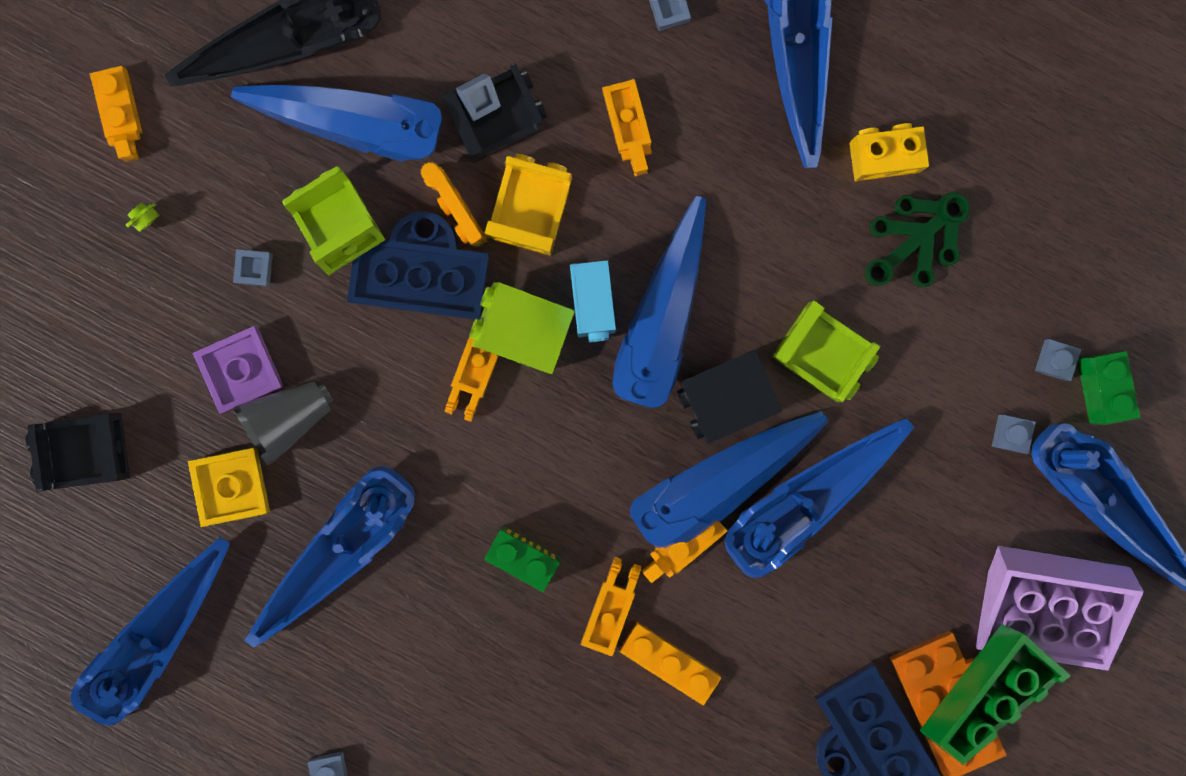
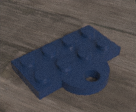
[347,211,490,320]
[814,663,940,776]

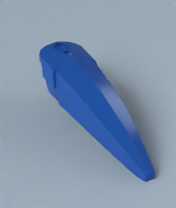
[764,0,833,168]
[231,85,442,162]
[612,196,706,408]
[630,411,829,548]
[724,418,914,578]
[1031,423,1186,591]
[244,466,415,648]
[71,537,230,726]

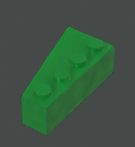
[919,624,1071,765]

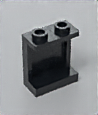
[442,62,548,163]
[676,349,782,444]
[26,413,130,492]

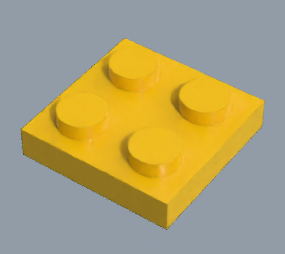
[188,447,270,527]

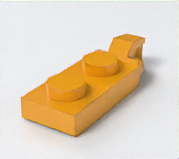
[90,66,143,162]
[602,79,652,177]
[642,521,728,583]

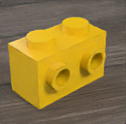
[849,123,929,182]

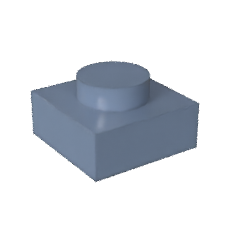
[649,0,691,31]
[456,74,501,121]
[233,249,273,287]
[1035,339,1081,381]
[992,415,1036,454]
[307,751,348,776]

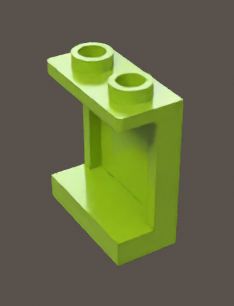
[282,166,385,276]
[469,282,575,374]
[771,300,880,402]

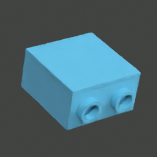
[570,260,616,342]

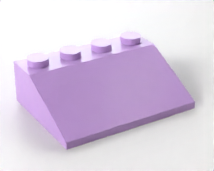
[976,546,1144,671]

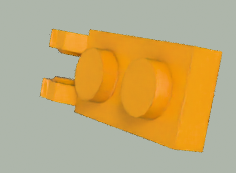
[420,162,487,248]
[445,338,499,422]
[581,557,642,656]

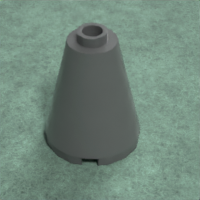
[233,381,334,466]

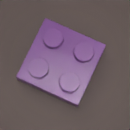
[193,326,284,414]

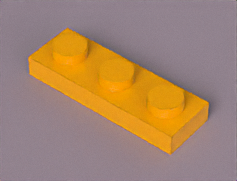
[619,622,721,706]

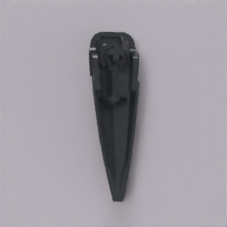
[165,0,381,86]

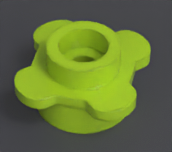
[126,202,160,233]

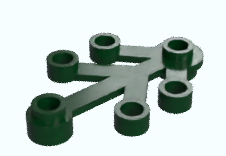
[863,192,970,288]

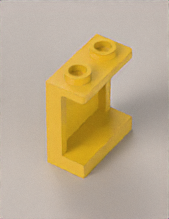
[485,154,572,256]

